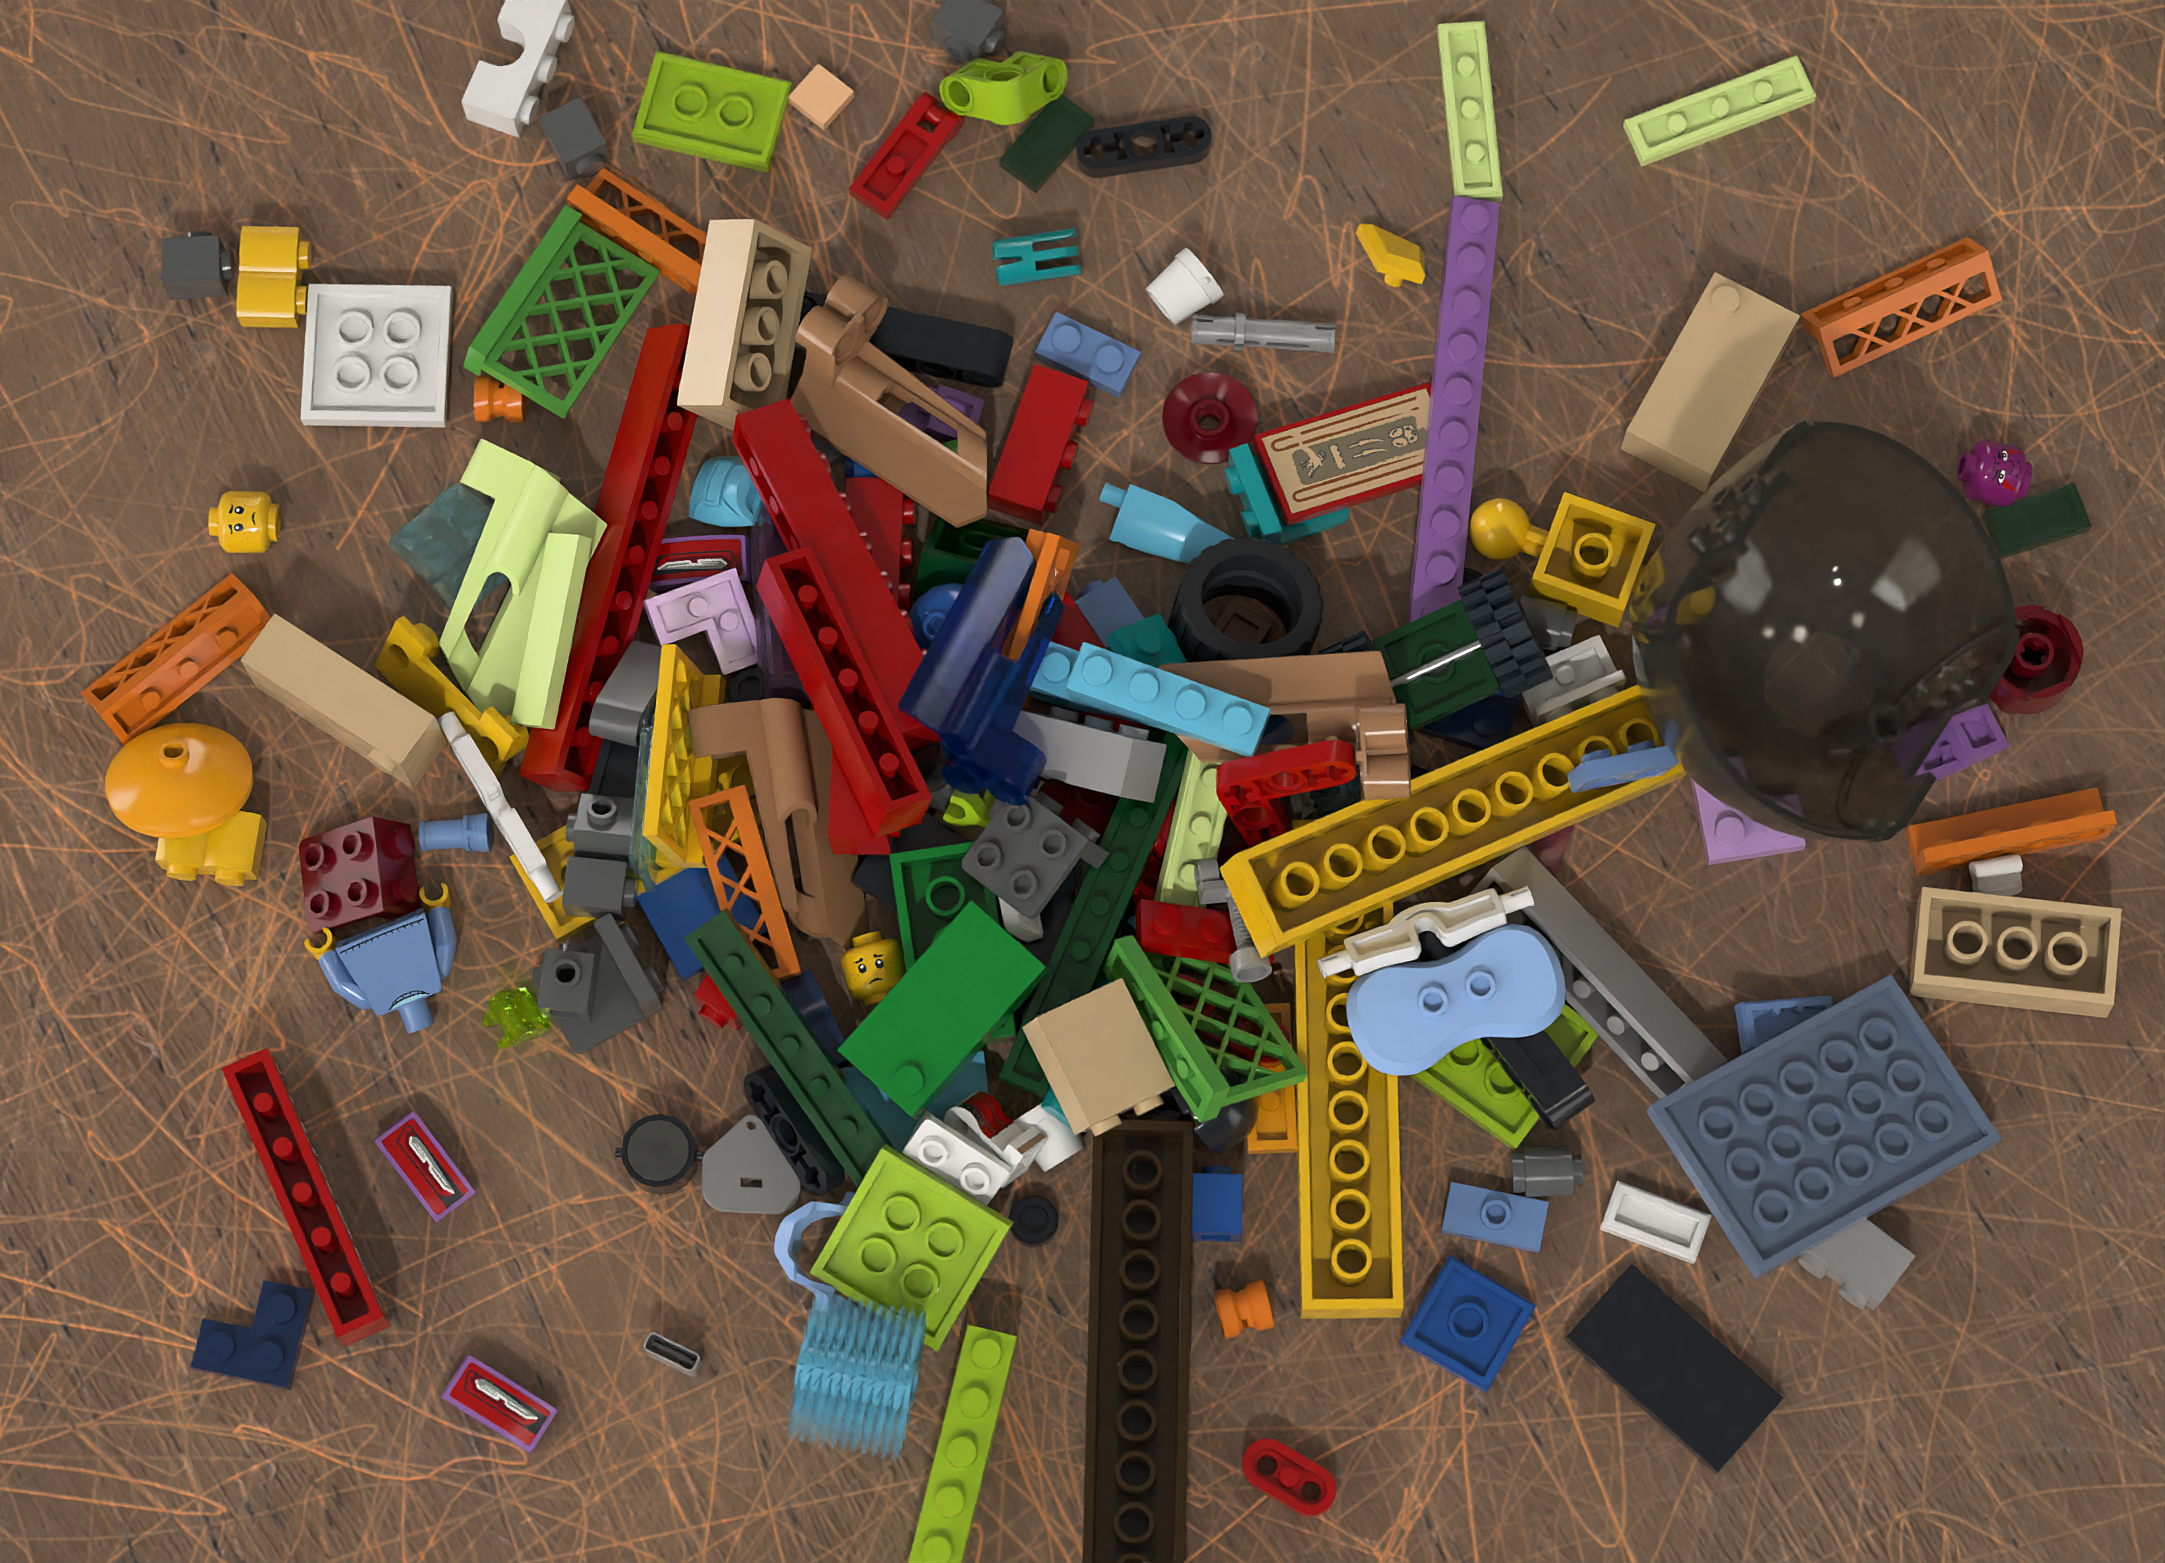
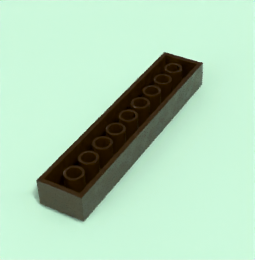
[1082,1120,1193,1563]

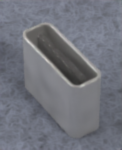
[644,1332,703,1377]

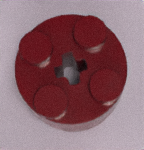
[1976,605,2084,714]

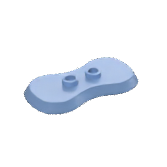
[1346,924,1566,1076]

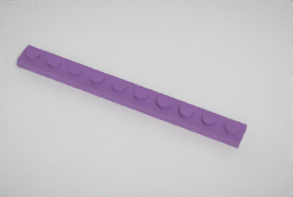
[1407,196,1500,624]

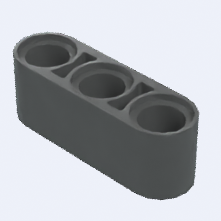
[589,640,662,747]

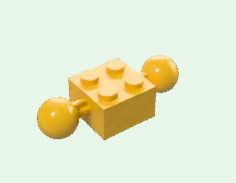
[1469,492,1714,628]

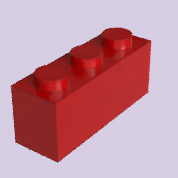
[987,364,1095,526]

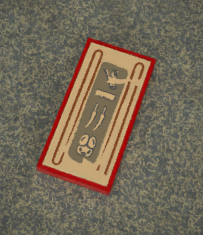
[1251,382,1431,527]

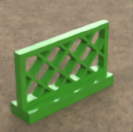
[463,204,660,419]
[1103,935,1308,1123]

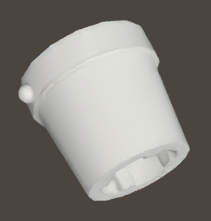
[1146,248,1224,325]
[1013,1103,1086,1172]

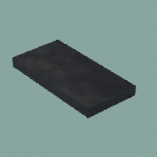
[1564,1264,1784,1474]

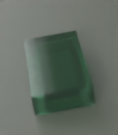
[999,94,1095,193]
[1982,483,2092,560]

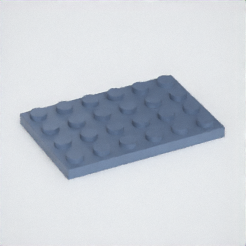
[1646,974,2002,1280]

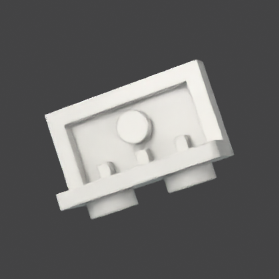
[1520,635,1626,728]
[902,1111,1011,1205]

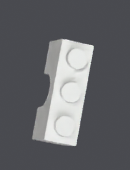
[461,0,575,138]

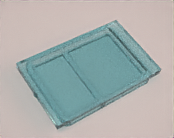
[629,715,658,892]

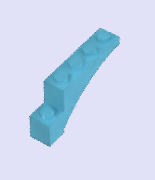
[1025,638,1271,757]

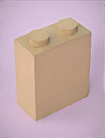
[1022,978,1175,1136]

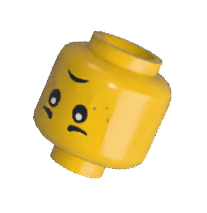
[208,491,281,553]
[840,931,906,1007]

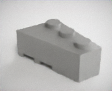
[983,705,1167,803]

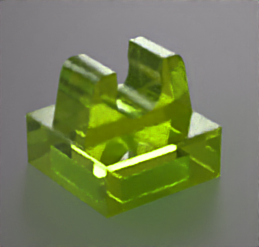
[482,987,551,1049]

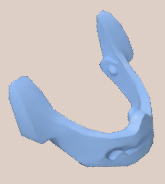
[774,1191,857,1319]

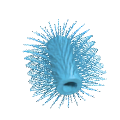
[787,1290,927,1461]

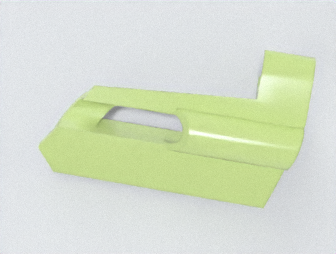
[439,439,607,716]

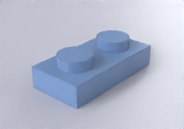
[1035,312,1141,398]
[1567,741,1679,793]

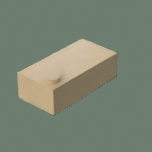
[677,219,812,431]
[1621,272,1800,493]
[240,613,447,789]
[1908,887,2122,1018]

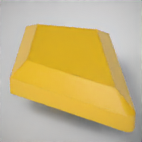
[1356,223,1425,287]

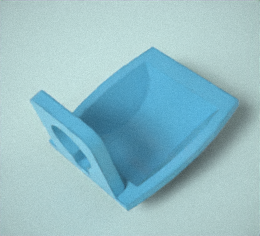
[689,456,780,536]

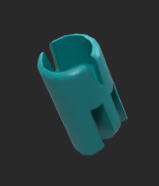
[992,227,1083,286]

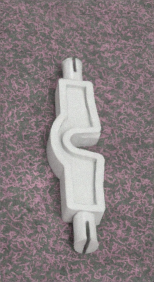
[437,711,563,903]
[1317,885,1534,978]

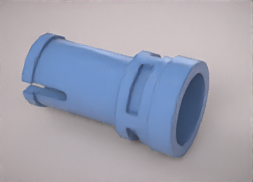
[419,813,493,852]

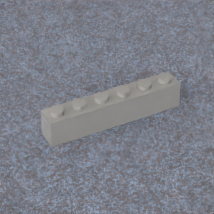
[1468,846,1728,1099]

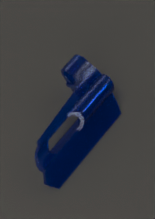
[898,537,1065,806]

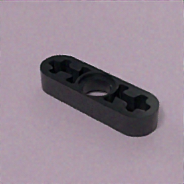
[1076,116,1212,178]
[744,1064,845,1196]

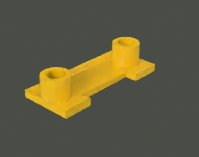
[374,616,529,780]

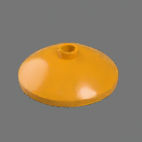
[105,722,254,838]

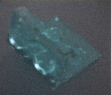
[389,484,508,613]

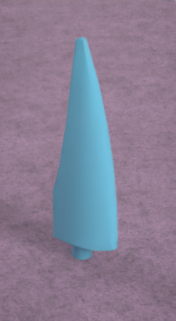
[1099,483,1234,564]

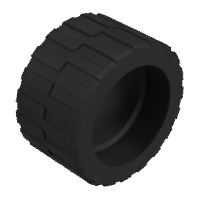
[1167,537,1324,662]

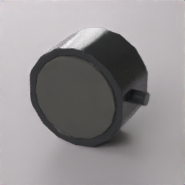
[615,1114,705,1195]

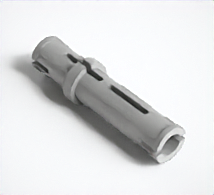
[1191,313,1336,353]

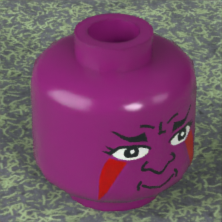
[1956,440,2032,507]

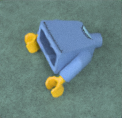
[304,883,457,1033]

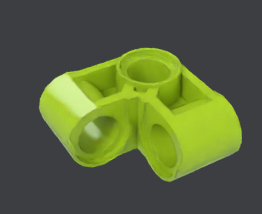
[940,51,1068,125]

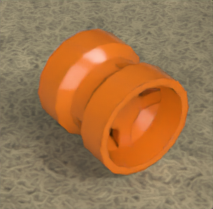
[474,375,527,423]
[1213,1279,1274,1340]

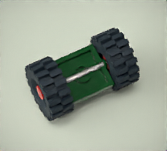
[1319,567,1553,744]

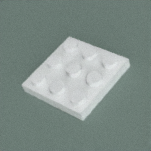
[300,284,453,427]

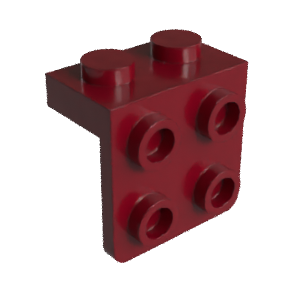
[299,816,420,934]

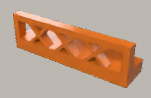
[566,167,707,297]
[1800,237,2002,378]
[975,528,1080,721]
[80,573,271,745]
[688,785,801,982]
[1905,787,2117,877]

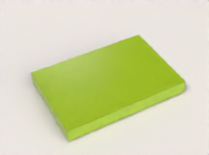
[631,51,793,173]

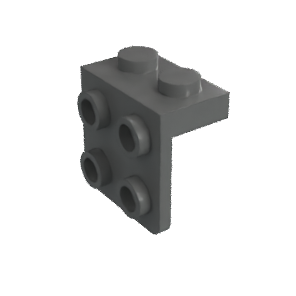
[962,786,1109,919]
[532,913,664,1054]

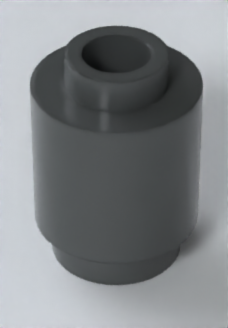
[1520,595,1578,652]
[1510,1145,1583,1197]

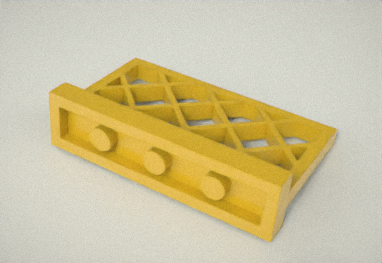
[643,644,726,868]

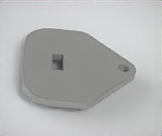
[701,1114,800,1214]

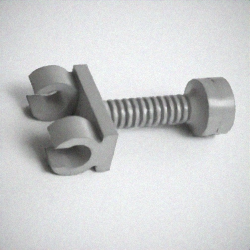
[1194,858,1272,983]

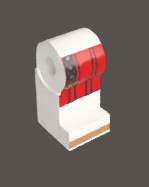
[944,1091,1048,1188]

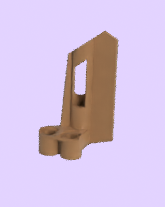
[791,273,987,528]
[1159,650,1411,801]
[686,698,869,950]

